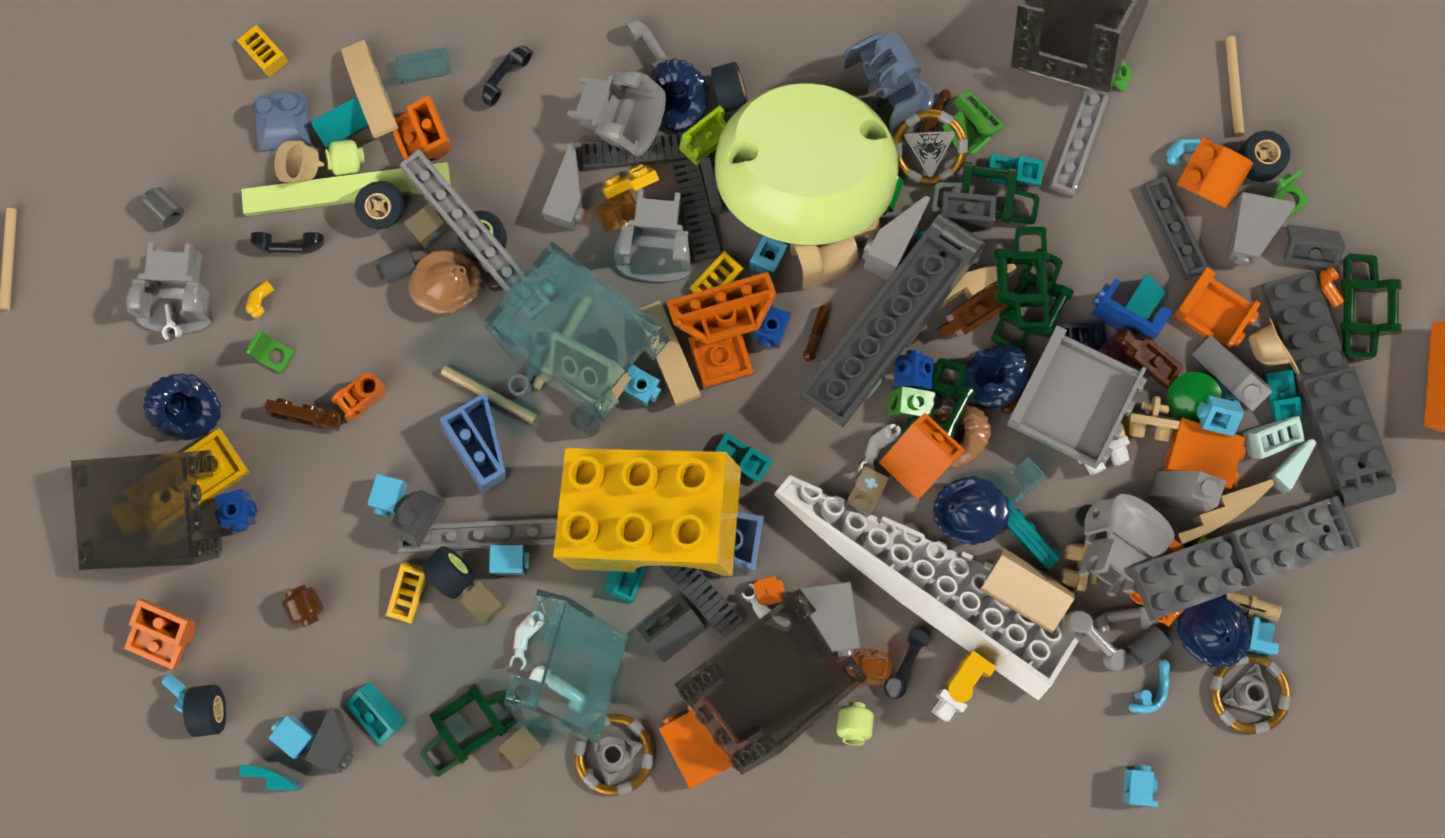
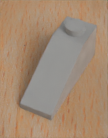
[542,142,585,231]
[1192,335,1272,411]

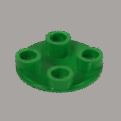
[1167,372,1222,423]

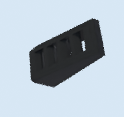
[1053,323,1108,351]

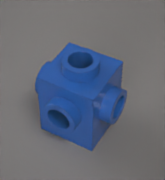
[894,350,933,390]
[215,489,258,533]

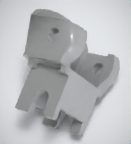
[567,71,666,157]
[614,189,691,283]
[126,242,213,334]
[1078,494,1175,596]

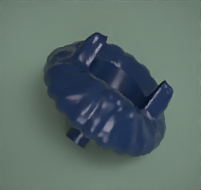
[649,58,710,132]
[963,344,1031,409]
[143,373,221,440]
[933,476,1010,545]
[1177,597,1251,668]

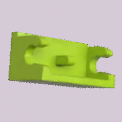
[679,106,727,166]

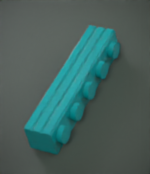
[1005,496,1060,571]

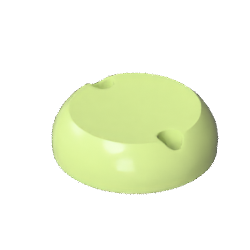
[715,83,898,245]

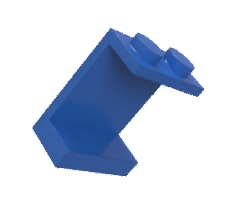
[1091,278,1172,340]

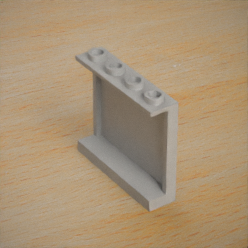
[1007,326,1147,469]

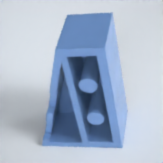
[439,392,506,494]

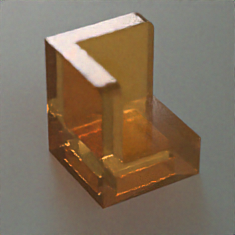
[595,190,636,232]

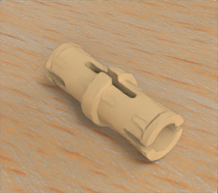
[1223,592,1282,622]

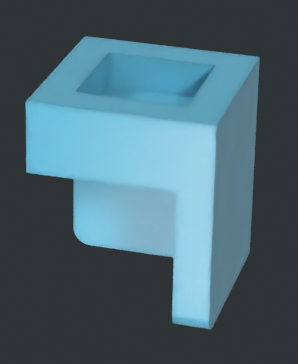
[1246,616,1279,657]

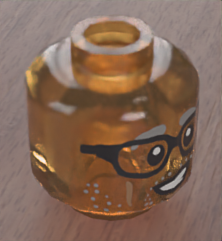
[849,647,892,686]

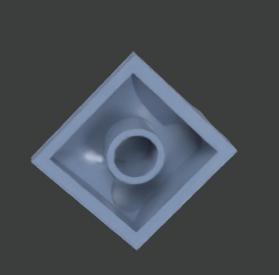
[252,92,312,152]

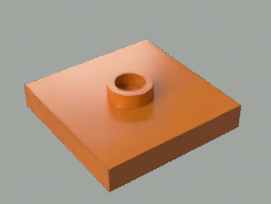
[688,334,754,389]

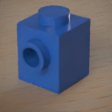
[755,306,791,349]

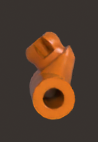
[1319,267,1344,307]

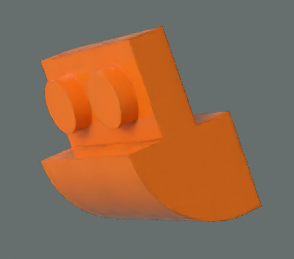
[392,95,451,160]
[1177,137,1253,210]
[124,599,195,670]

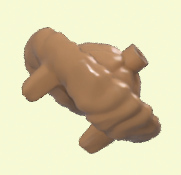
[408,250,483,314]
[932,405,991,469]

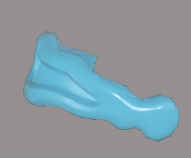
[1128,659,1170,714]

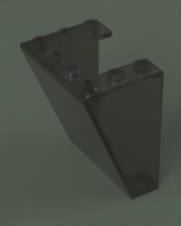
[1011,0,1149,95]
[71,450,222,570]
[674,588,867,775]

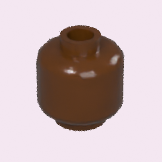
[282,585,324,627]

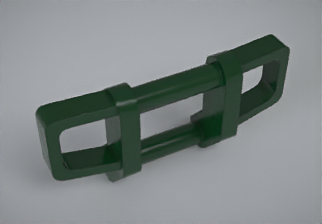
[931,162,1040,224]
[993,226,1051,330]
[991,249,1074,348]
[1341,254,1402,360]
[896,358,976,442]
[420,683,528,777]

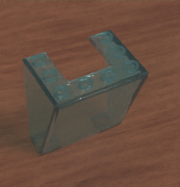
[482,242,670,422]
[504,589,628,744]

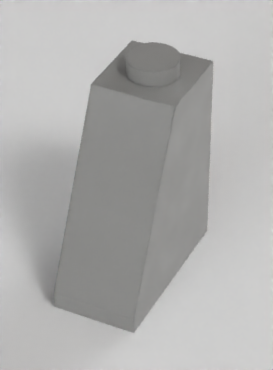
[1226,192,1295,266]
[1148,471,1226,515]
[795,582,860,657]

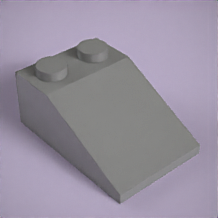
[862,196,930,280]

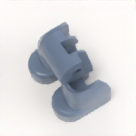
[842,33,934,137]

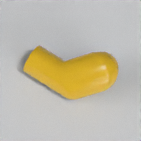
[245,280,275,319]

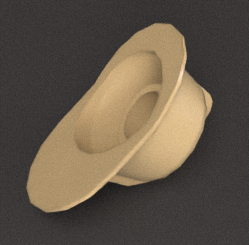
[274,140,325,182]
[1249,318,1299,375]

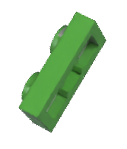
[953,90,1005,138]

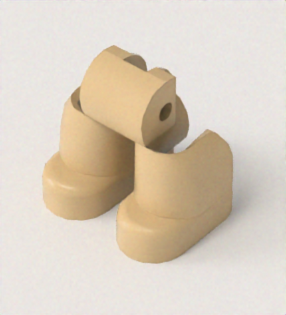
[790,219,882,290]

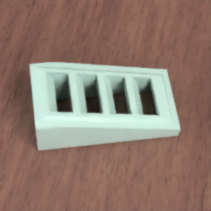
[1243,415,1305,459]
[1267,439,1317,494]

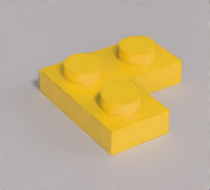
[600,164,659,199]

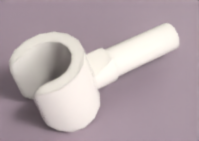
[162,304,182,340]

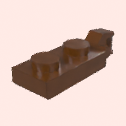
[936,284,1009,339]
[1115,330,1183,388]
[264,398,343,431]

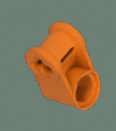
[331,373,385,422]

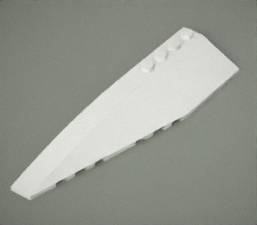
[774,475,1083,701]

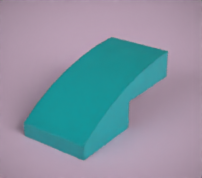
[985,154,1044,187]
[1263,369,1303,424]
[713,432,773,483]
[239,764,302,791]

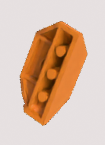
[666,272,776,344]

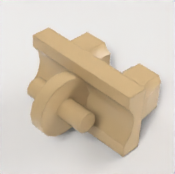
[1125,396,1180,442]
[1060,542,1098,594]

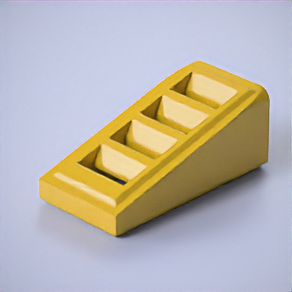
[237,25,289,77]
[689,250,746,293]
[386,561,427,624]

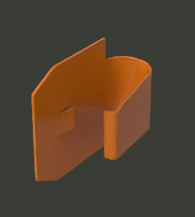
[753,576,786,606]

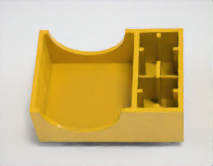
[553,448,741,576]

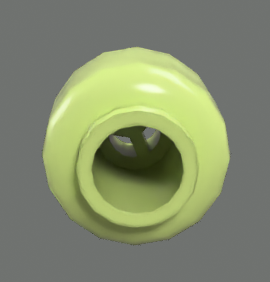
[325,140,365,176]
[836,702,874,745]

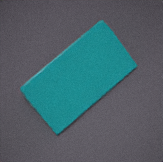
[311,98,369,149]
[1124,274,1166,320]
[603,566,648,603]
[345,683,406,746]

